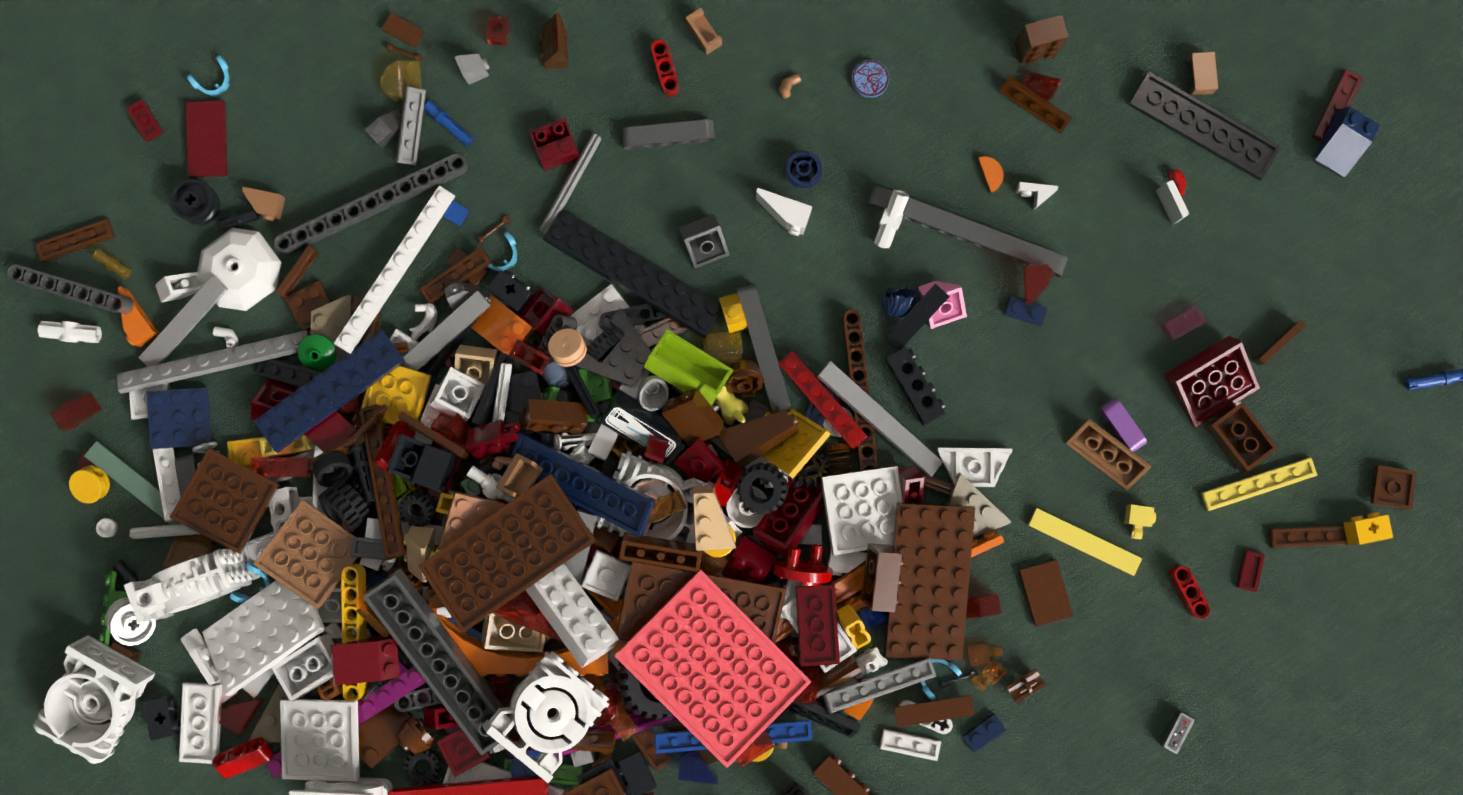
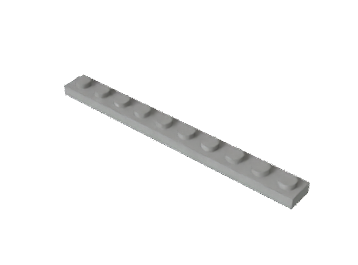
[117,330,309,394]

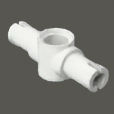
[466,465,514,503]

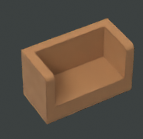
[685,8,722,55]
[1187,52,1218,95]
[496,453,543,499]

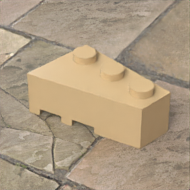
[692,485,736,551]

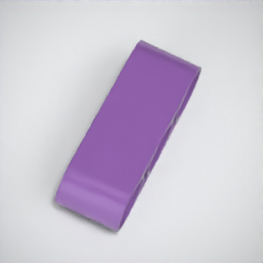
[1099,397,1147,452]

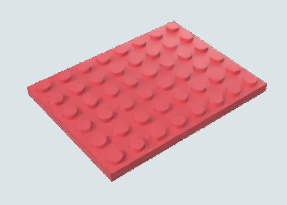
[614,569,811,768]

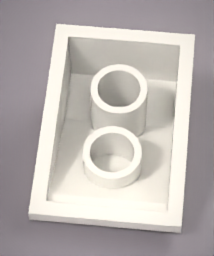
[756,188,812,236]

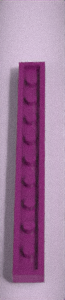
[265,666,426,778]

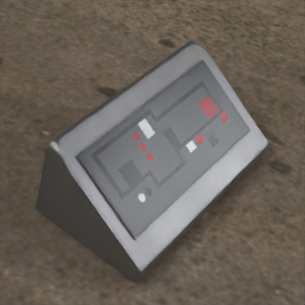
[1159,710,1195,754]

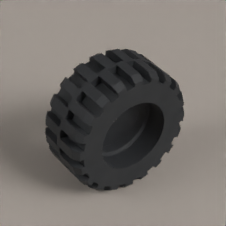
[615,661,672,719]

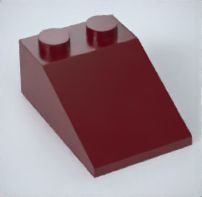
[330,634,400,685]

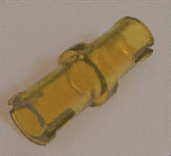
[92,249,132,280]

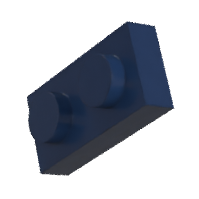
[1004,296,1047,327]
[963,713,1006,753]

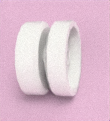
[726,486,767,528]
[105,597,156,646]

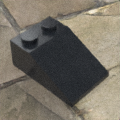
[386,434,449,480]

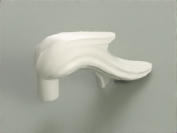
[409,303,437,340]

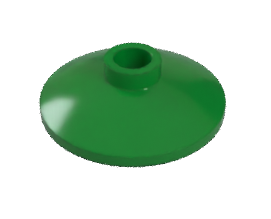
[298,334,337,371]

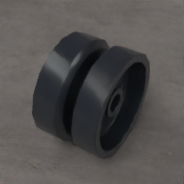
[170,179,221,226]

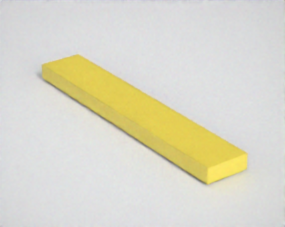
[1200,457,1317,511]
[1028,508,1142,576]

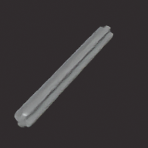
[539,133,601,234]

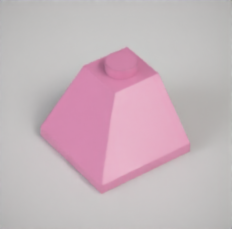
[918,281,967,329]

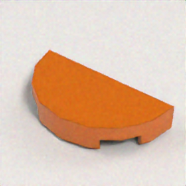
[978,156,1004,194]

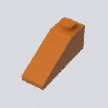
[117,286,160,348]

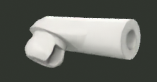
[213,326,239,348]

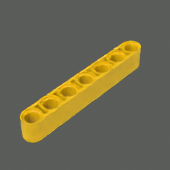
[341,564,367,701]

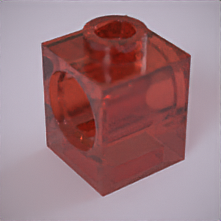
[486,15,510,46]

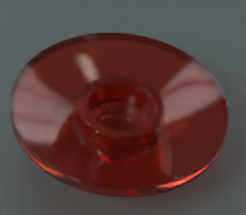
[594,688,620,727]

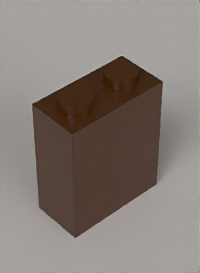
[662,389,724,447]

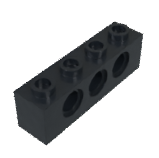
[885,347,946,426]

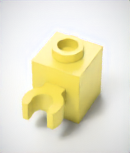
[1124,504,1156,539]

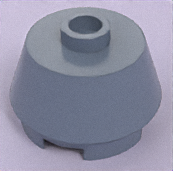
[540,356,574,388]

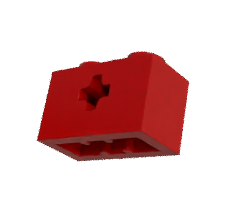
[714,459,745,507]

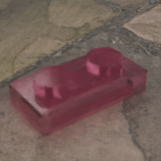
[1162,305,1207,341]

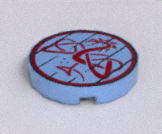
[852,60,889,98]

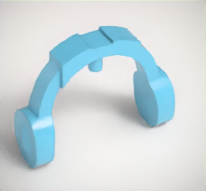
[186,55,230,96]
[488,231,517,272]
[229,561,271,603]
[921,659,962,701]

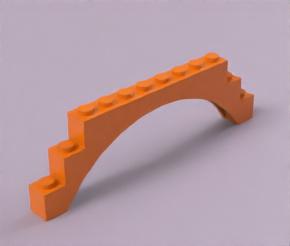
[425,600,628,677]

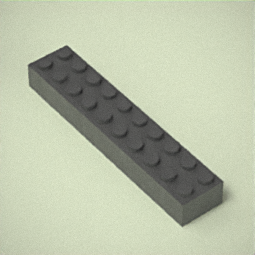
[363,568,515,755]

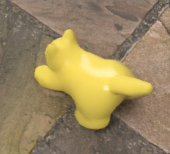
[714,383,748,425]

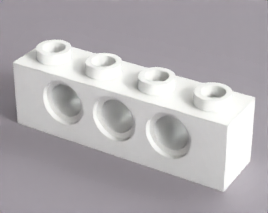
[268,487,300,535]

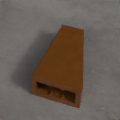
[718,410,799,469]

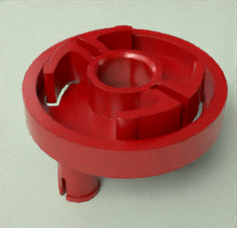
[773,544,833,586]

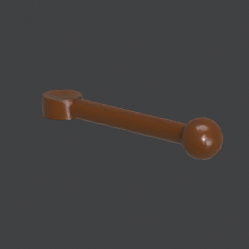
[386,43,423,63]
[477,216,510,243]

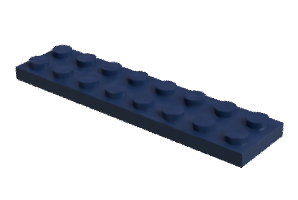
[254,330,405,453]
[510,432,656,537]

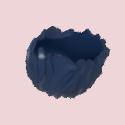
[881,287,918,318]

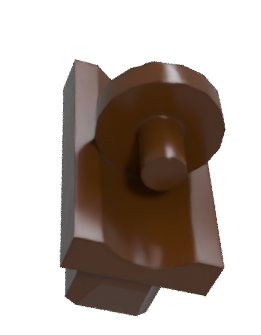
[1005,668,1046,704]

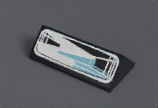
[599,389,682,462]

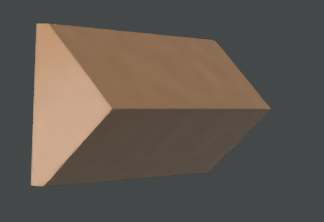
[1066,419,1151,490]

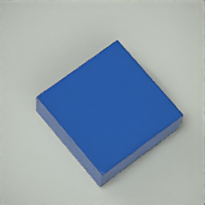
[443,201,470,227]

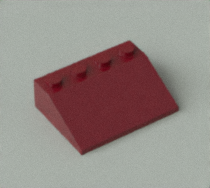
[1165,335,1260,427]

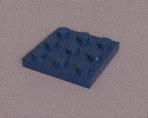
[146,388,211,450]

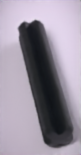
[566,366,600,419]

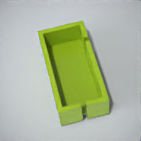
[644,329,733,406]

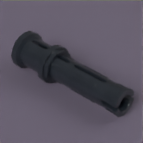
[349,445,376,505]

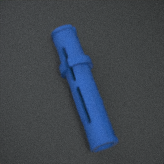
[423,100,474,147]
[1405,369,1463,391]

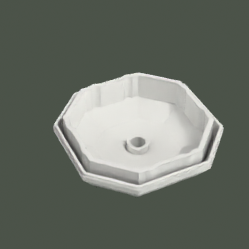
[197,228,282,311]

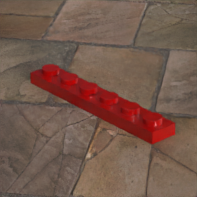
[778,351,868,449]

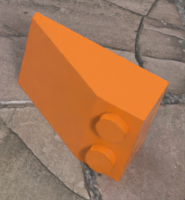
[471,294,535,359]

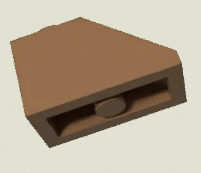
[242,187,285,222]

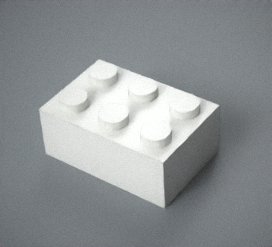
[271,634,334,702]

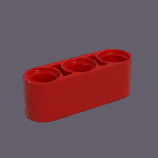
[651,40,679,97]
[374,420,415,475]
[1169,566,1210,619]
[212,737,274,779]

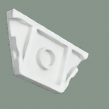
[937,448,1012,487]

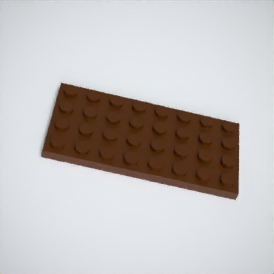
[418,474,597,633]
[884,502,975,660]
[616,561,787,644]

